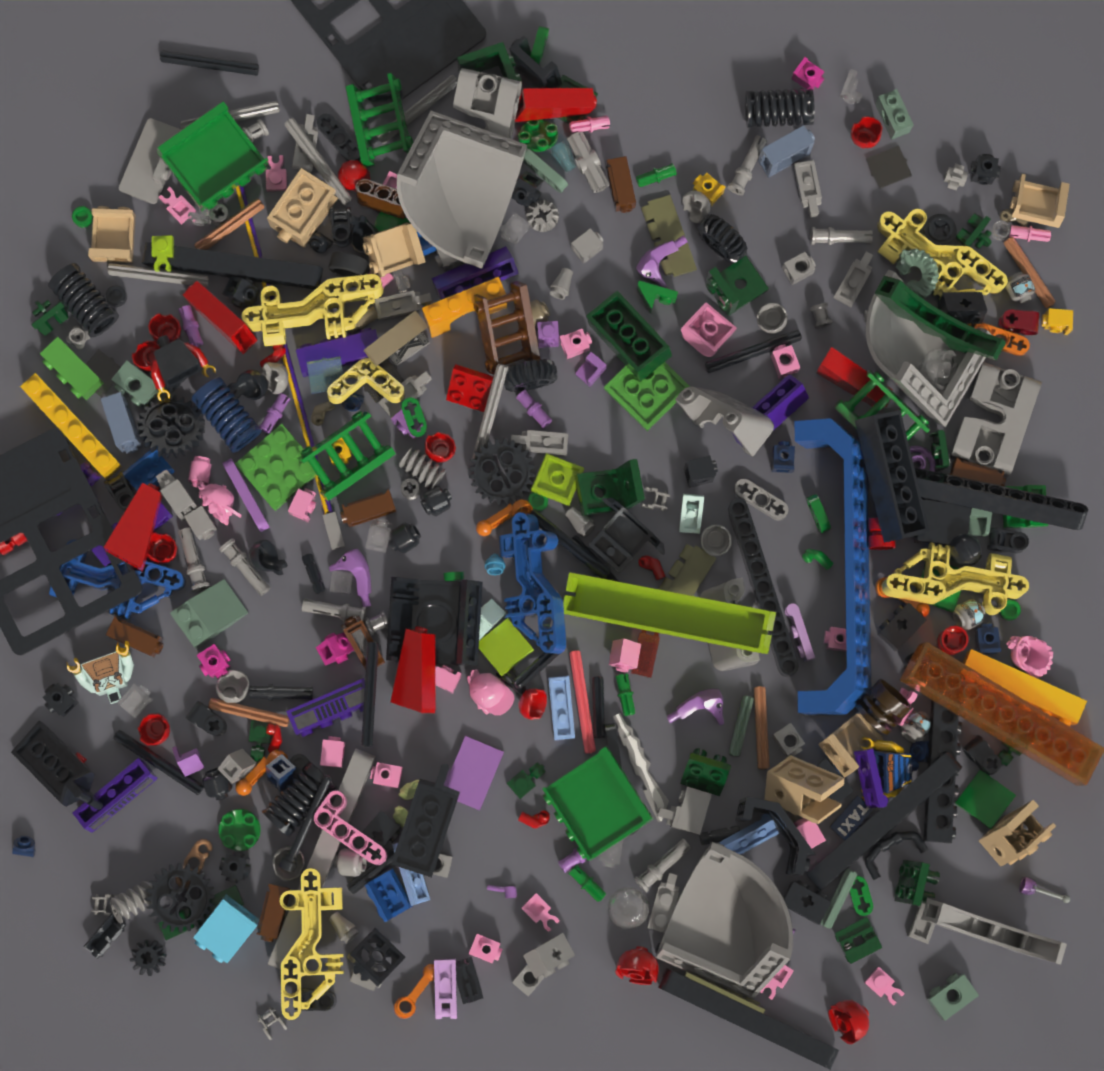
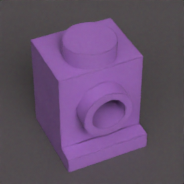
[537,321,559,348]
[391,407,423,439]

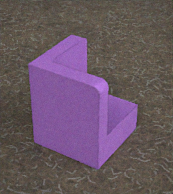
[575,352,607,387]
[172,746,205,777]

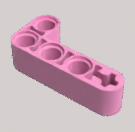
[314,791,387,865]

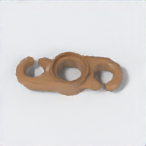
[175,839,213,888]

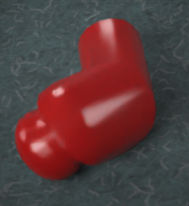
[260,345,286,368]
[638,555,666,581]
[266,723,282,753]
[518,810,550,829]

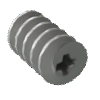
[399,448,446,488]
[110,881,152,923]

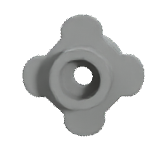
[66,326,90,350]

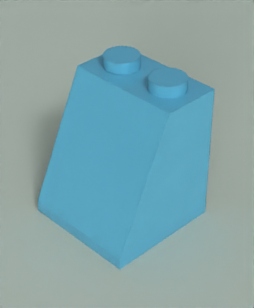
[193,894,260,963]

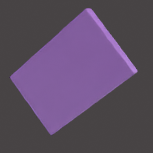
[445,736,504,811]

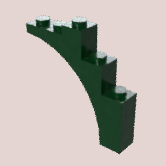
[875,275,1006,360]

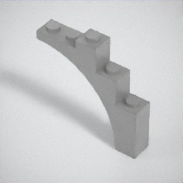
[921,899,1067,965]

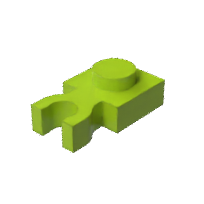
[152,235,174,272]

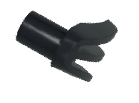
[496,667,526,696]

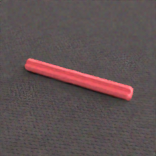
[569,650,596,754]

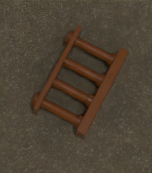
[473,281,541,375]

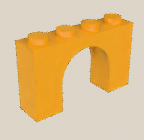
[422,277,507,338]

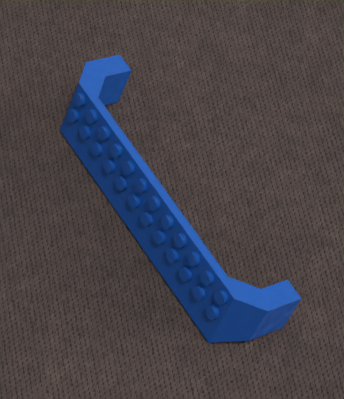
[794,418,871,715]

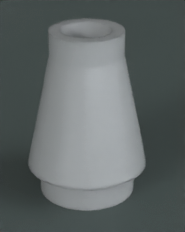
[550,268,573,300]
[565,507,596,537]
[328,911,359,944]

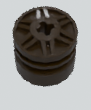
[855,678,912,735]

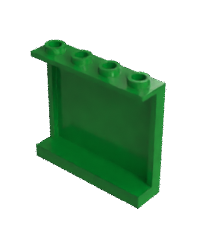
[157,101,268,211]
[542,747,654,861]

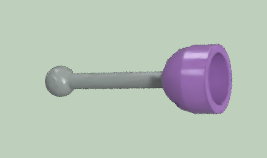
[1019,877,1070,903]

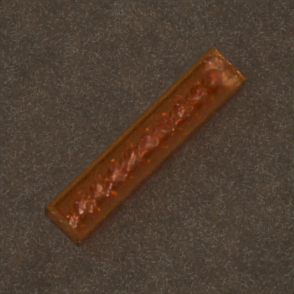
[900,642,1104,786]

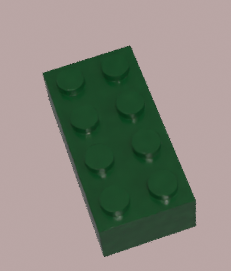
[586,290,672,382]

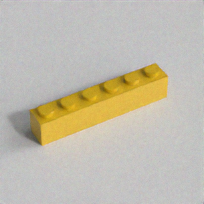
[20,373,122,480]
[958,649,1087,727]

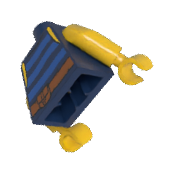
[860,736,919,801]

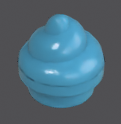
[485,553,505,575]

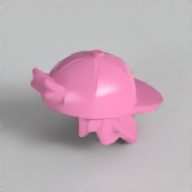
[197,481,242,525]
[1006,636,1053,679]
[467,669,514,715]

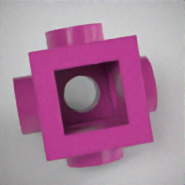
[315,632,354,666]
[197,644,230,679]

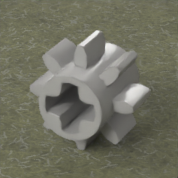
[944,163,968,191]

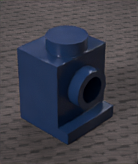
[772,441,795,473]
[974,624,1001,655]
[266,754,296,792]

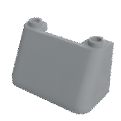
[675,387,774,457]
[700,578,760,671]

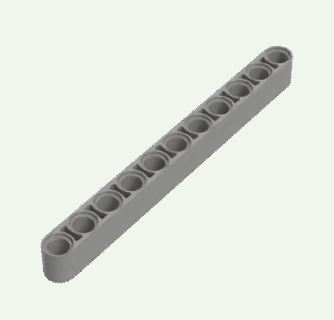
[268,748,376,970]

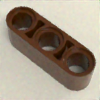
[355,179,407,219]

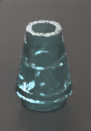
[551,141,577,173]

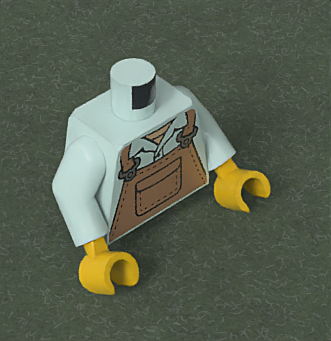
[66,641,134,704]

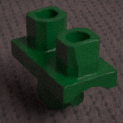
[955,213,992,249]
[31,300,69,336]

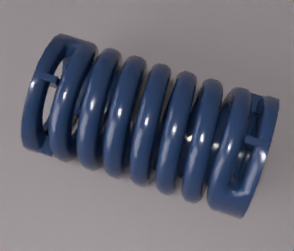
[191,377,262,453]

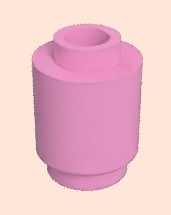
[188,456,212,488]

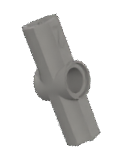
[567,131,609,193]

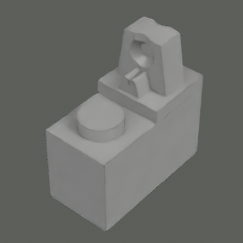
[156,470,198,521]
[657,787,712,835]

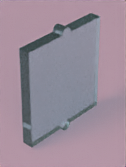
[307,357,343,394]

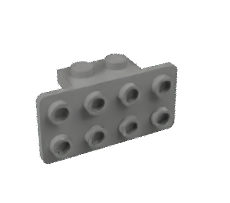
[119,118,182,204]

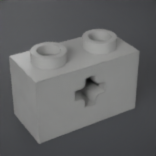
[523,933,575,978]

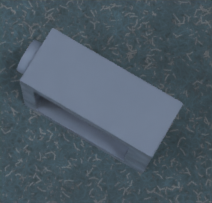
[758,125,815,178]
[101,392,142,454]

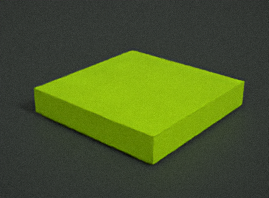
[531,453,584,506]
[479,618,534,677]

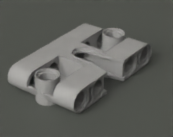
[453,68,522,139]
[951,362,1042,475]

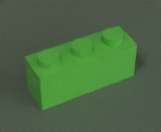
[40,337,104,401]

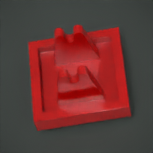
[446,364,494,412]

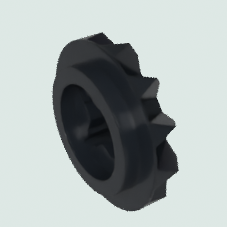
[924,214,957,245]

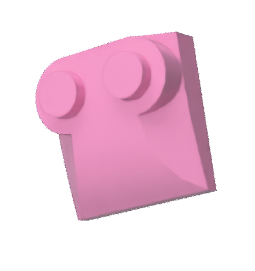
[681,302,737,357]

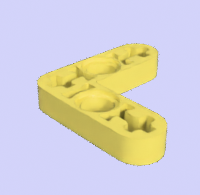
[327,358,405,404]

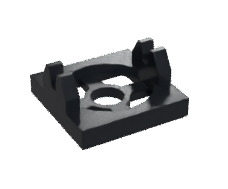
[347,928,406,987]

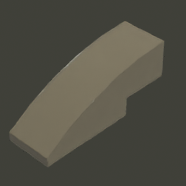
[363,310,428,366]

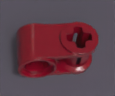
[998,309,1039,335]

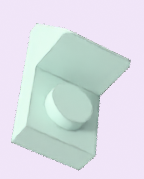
[679,494,704,534]
[479,599,507,641]

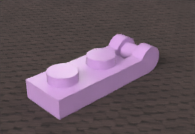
[784,604,815,662]
[434,958,457,1019]

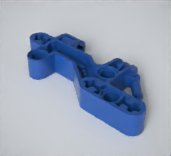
[499,512,566,654]
[49,539,186,620]

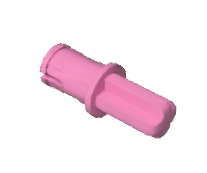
[569,115,610,133]
[1009,225,1051,242]

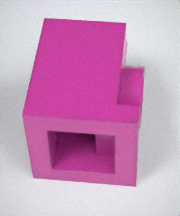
[792,57,825,90]

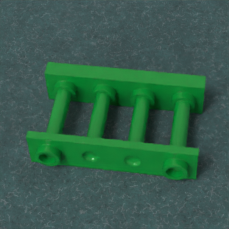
[345,73,414,168]
[835,370,930,440]
[297,411,396,501]

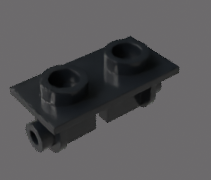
[83,913,126,959]
[456,957,483,1004]

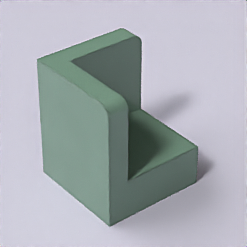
[968,508,992,537]

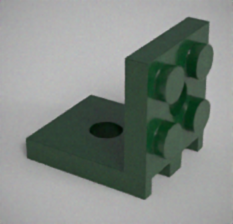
[457,42,522,91]
[705,256,769,316]
[574,459,645,516]

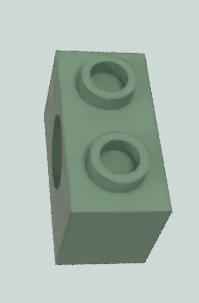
[875,89,913,140]
[111,361,159,407]
[926,973,979,1021]

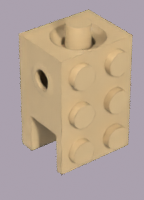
[267,168,338,248]
[764,755,844,824]
[978,800,1056,867]

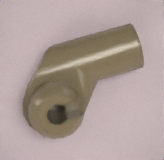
[1000,209,1030,227]
[311,400,336,426]

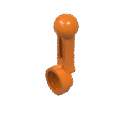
[476,499,533,536]
[875,577,930,617]
[235,750,288,796]
[394,964,435,1019]

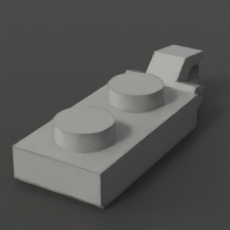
[291,114,318,172]
[793,160,822,218]
[834,251,873,307]
[375,291,433,321]
[379,371,432,418]
[510,430,568,455]
[647,873,679,933]

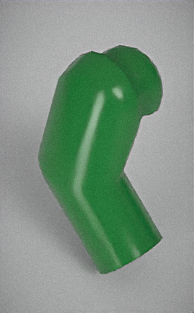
[802,548,833,570]

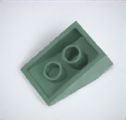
[170,579,248,649]

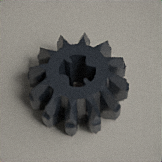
[130,939,167,976]

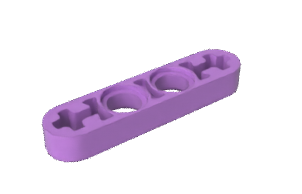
[222,458,270,532]

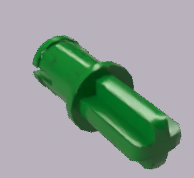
[636,163,677,187]
[615,673,635,716]
[568,864,606,902]

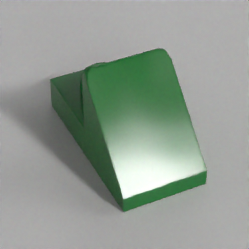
[637,281,678,313]

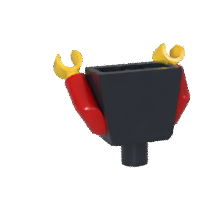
[151,335,216,401]

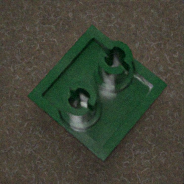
[680,748,731,796]
[894,860,940,906]

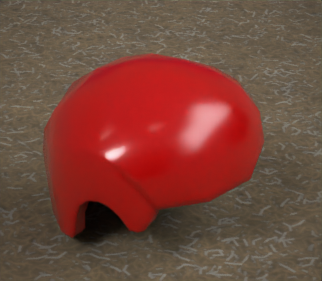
[850,116,883,149]
[338,160,371,191]
[148,313,182,342]
[132,340,160,372]
[424,431,456,463]
[147,532,178,564]
[518,688,547,720]
[138,713,170,745]

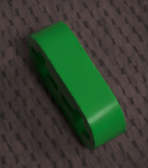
[530,26,549,65]
[401,397,427,437]
[806,494,831,533]
[849,876,873,916]

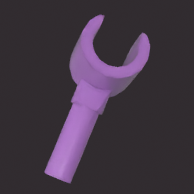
[487,885,517,899]

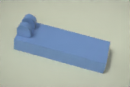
[719,814,779,855]

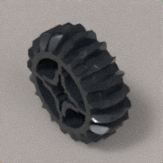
[697,214,748,263]
[504,359,557,392]

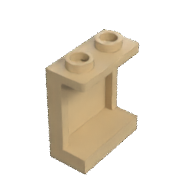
[1010,174,1070,228]
[88,206,136,263]
[363,223,426,277]
[818,712,883,778]

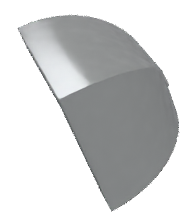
[397,111,527,268]
[866,270,992,427]
[656,842,793,999]

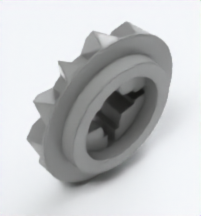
[526,199,559,232]

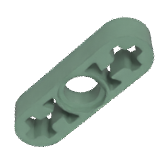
[523,148,568,193]

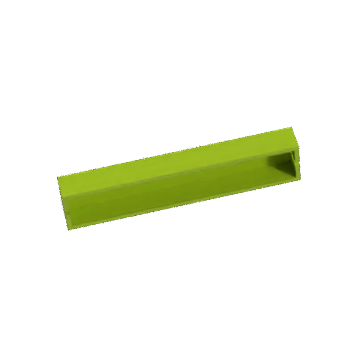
[563,572,776,654]

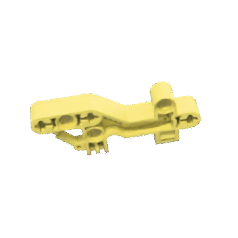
[877,209,1008,300]
[242,274,384,346]
[882,542,1029,615]
[280,868,344,1020]

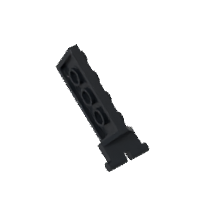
[11,720,103,810]
[391,763,460,878]

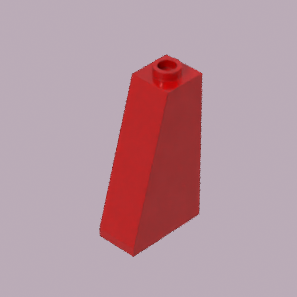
[515,88,597,122]
[183,281,258,355]
[816,347,893,407]
[104,483,162,571]
[390,626,436,713]

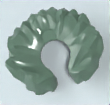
[895,248,939,299]

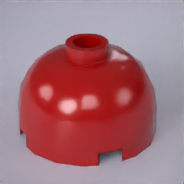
[615,946,659,985]
[828,1000,869,1045]

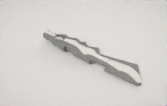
[613,713,669,822]

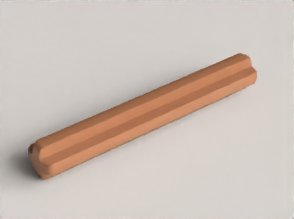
[194,199,264,250]
[1004,237,1056,308]
[754,686,770,769]
[208,698,290,727]

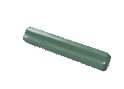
[729,695,754,757]
[820,868,857,929]

